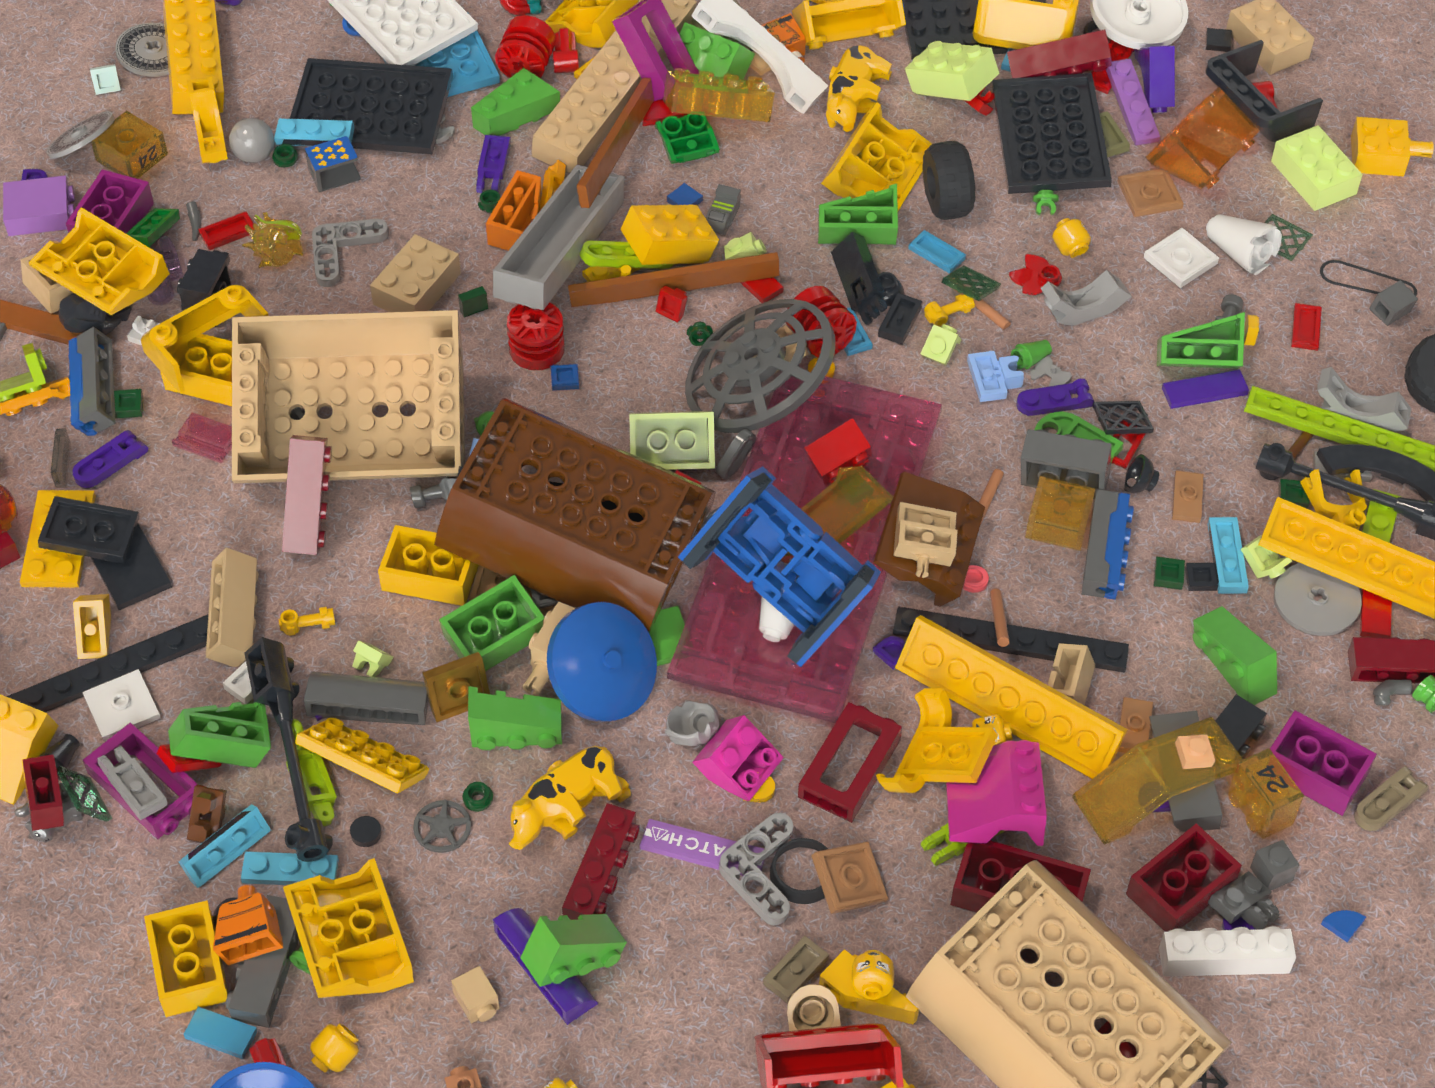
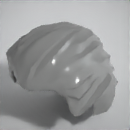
[665,700,719,746]

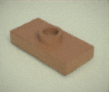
[1172,471,1204,523]
[1117,697,1153,757]

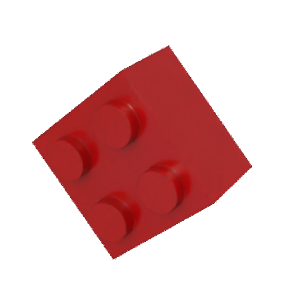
[804,418,872,485]

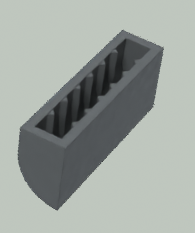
[304,671,429,725]
[1149,711,1222,832]

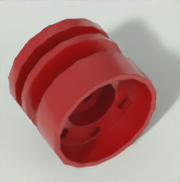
[495,15,556,78]
[786,286,857,358]
[507,302,565,370]

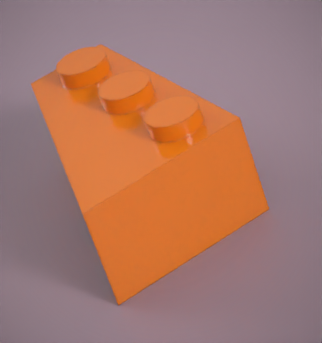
[486,170,542,251]

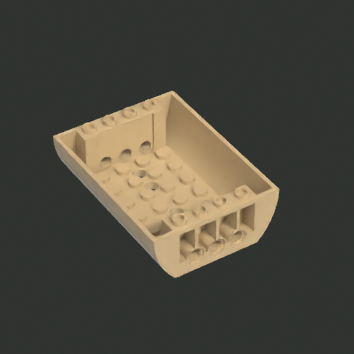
[232,310,465,484]
[906,860,1232,1088]

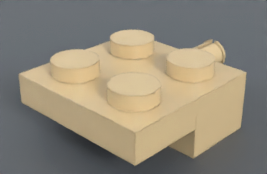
[893,502,958,578]

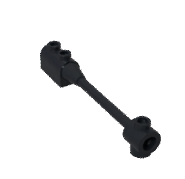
[1255,443,1435,540]
[244,637,333,862]

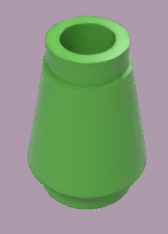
[1011,340,1052,370]

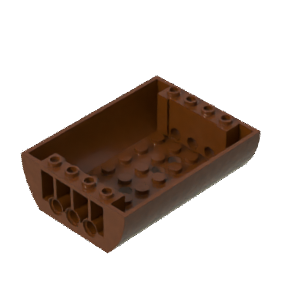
[434,398,716,633]

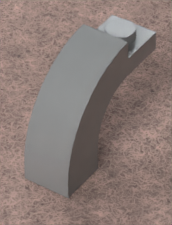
[1040,270,1132,326]
[1317,367,1412,432]

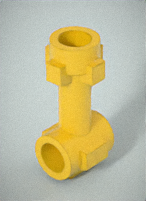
[924,293,975,327]
[278,607,335,636]

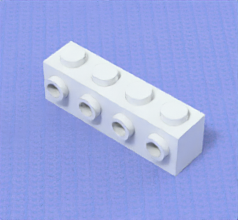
[1159,926,1296,976]

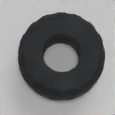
[922,141,976,220]
[1404,334,1435,413]

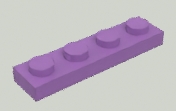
[1106,59,1160,146]

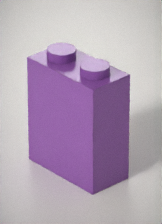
[3,176,75,236]

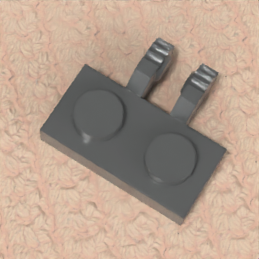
[1207,871,1280,930]

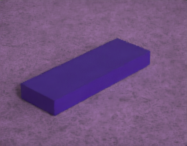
[1162,370,1249,409]

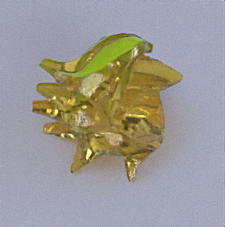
[242,212,304,269]

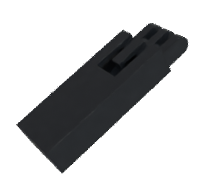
[831,232,887,325]

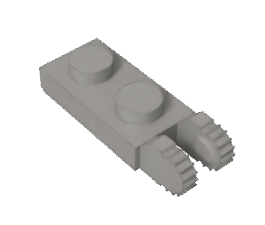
[97,746,167,820]

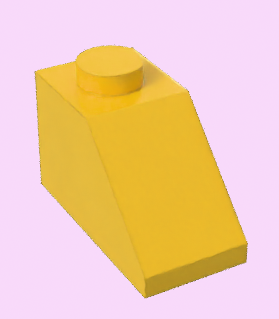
[73,594,111,659]

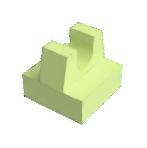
[352,641,393,677]

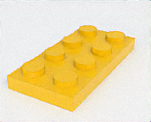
[20,490,96,588]

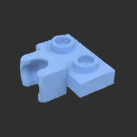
[967,351,1024,402]

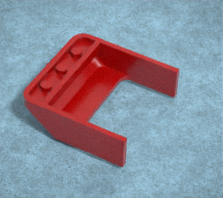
[754,1023,904,1088]

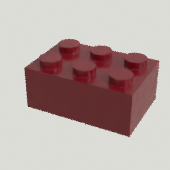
[1126,823,1242,932]

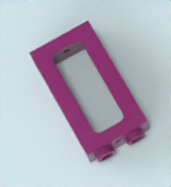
[612,0,699,101]
[83,722,197,840]

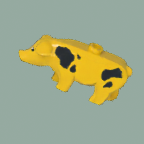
[826,45,892,132]
[509,746,631,850]

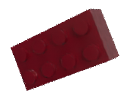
[950,840,1091,913]

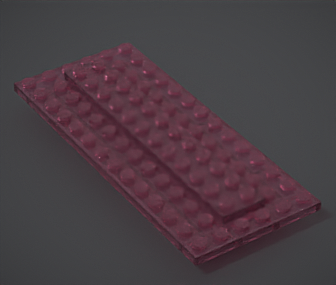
[667,371,942,723]

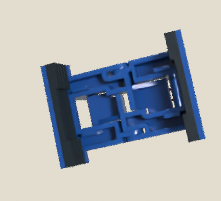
[678,466,881,667]

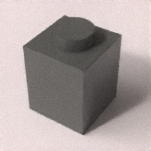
[1369,280,1418,326]
[1250,840,1300,890]

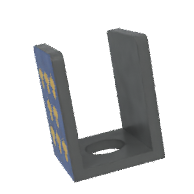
[305,136,361,192]

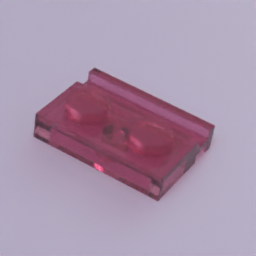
[172,412,232,463]

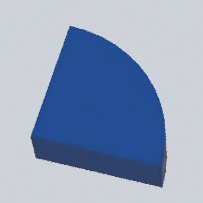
[1321,910,1366,943]

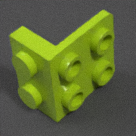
[0,343,47,402]

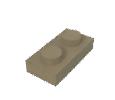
[763,936,829,1004]

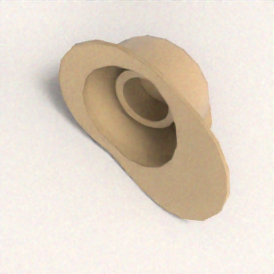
[787,984,841,1031]

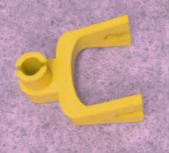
[1300,469,1367,530]

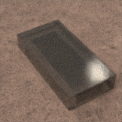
[50,428,71,488]

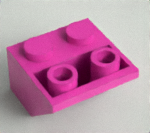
[692,715,784,801]

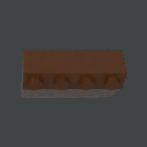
[873,471,985,607]

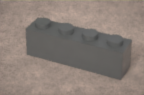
[226,895,299,1028]

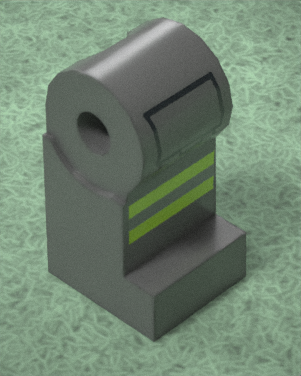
[706,184,741,235]

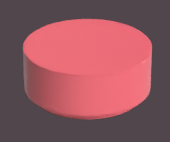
[963,565,989,593]

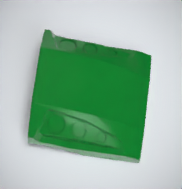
[655,110,720,164]

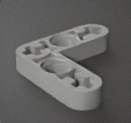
[312,219,388,287]
[719,813,794,925]

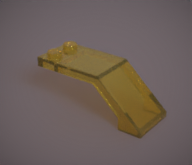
[741,466,893,557]
[1072,717,1245,845]

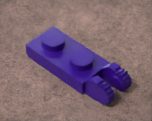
[476,135,511,193]

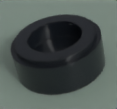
[350,816,382,847]

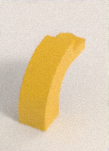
[187,77,228,164]

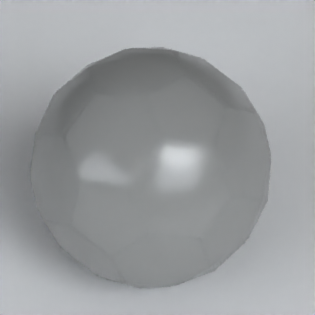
[229,117,275,163]

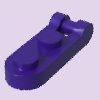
[1016,378,1094,416]
[72,430,148,488]

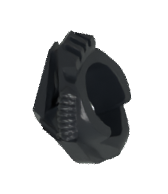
[59,293,132,335]

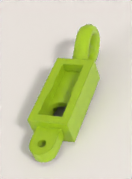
[286,719,337,826]

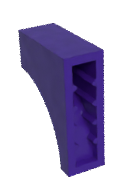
[1134,46,1175,113]

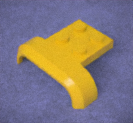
[876,688,998,793]

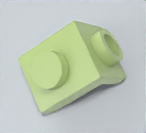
[724,232,767,260]
[921,324,961,365]
[1241,535,1292,579]

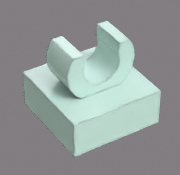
[90,64,121,95]

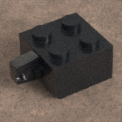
[177,249,231,327]

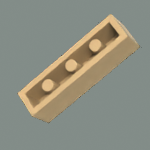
[206,547,259,667]

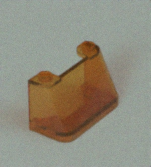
[1145,87,1260,190]

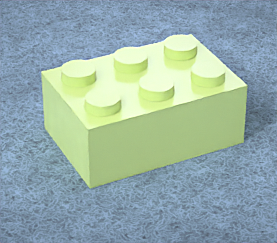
[905,41,999,101]
[1271,125,1363,211]
[629,411,715,470]

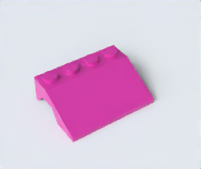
[946,740,1047,846]

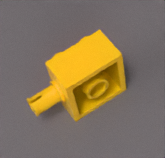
[1351,117,1434,177]

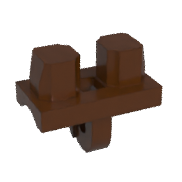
[187,784,227,843]

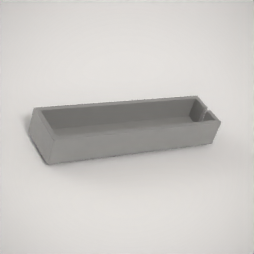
[493,165,625,310]

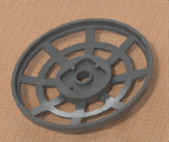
[685,299,835,433]

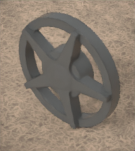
[413,799,471,853]

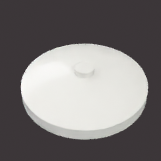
[1090,0,1188,50]

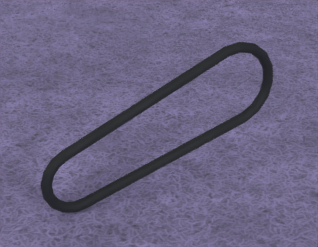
[1320,260,1417,296]

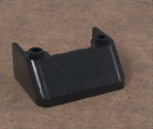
[1205,40,1323,142]

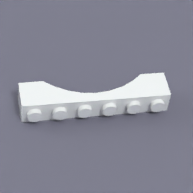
[692,0,828,114]

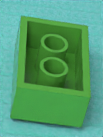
[439,575,545,671]

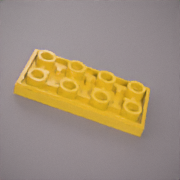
[295,718,429,794]

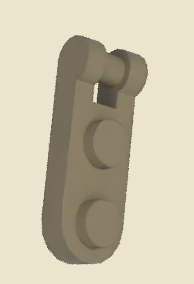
[1354,766,1429,831]

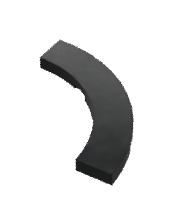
[1316,444,1435,502]

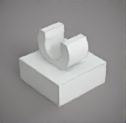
[127,316,160,345]

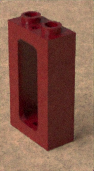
[798,702,902,823]

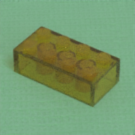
[663,68,775,122]

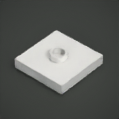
[1144,228,1219,288]
[82,669,161,742]

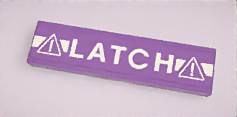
[640,819,765,876]

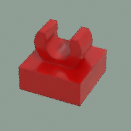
[964,87,994,116]
[655,286,688,323]

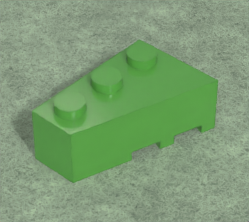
[679,22,755,98]
[471,68,560,136]
[818,184,898,245]
[1157,312,1245,369]
[1193,606,1277,705]
[468,686,562,750]
[168,702,271,768]
[520,914,627,987]

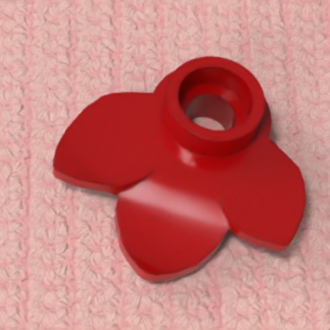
[1009,254,1062,295]

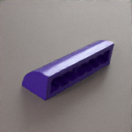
[493,908,598,1025]

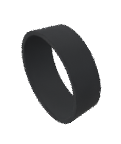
[770,838,828,904]

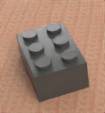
[1021,429,1112,499]

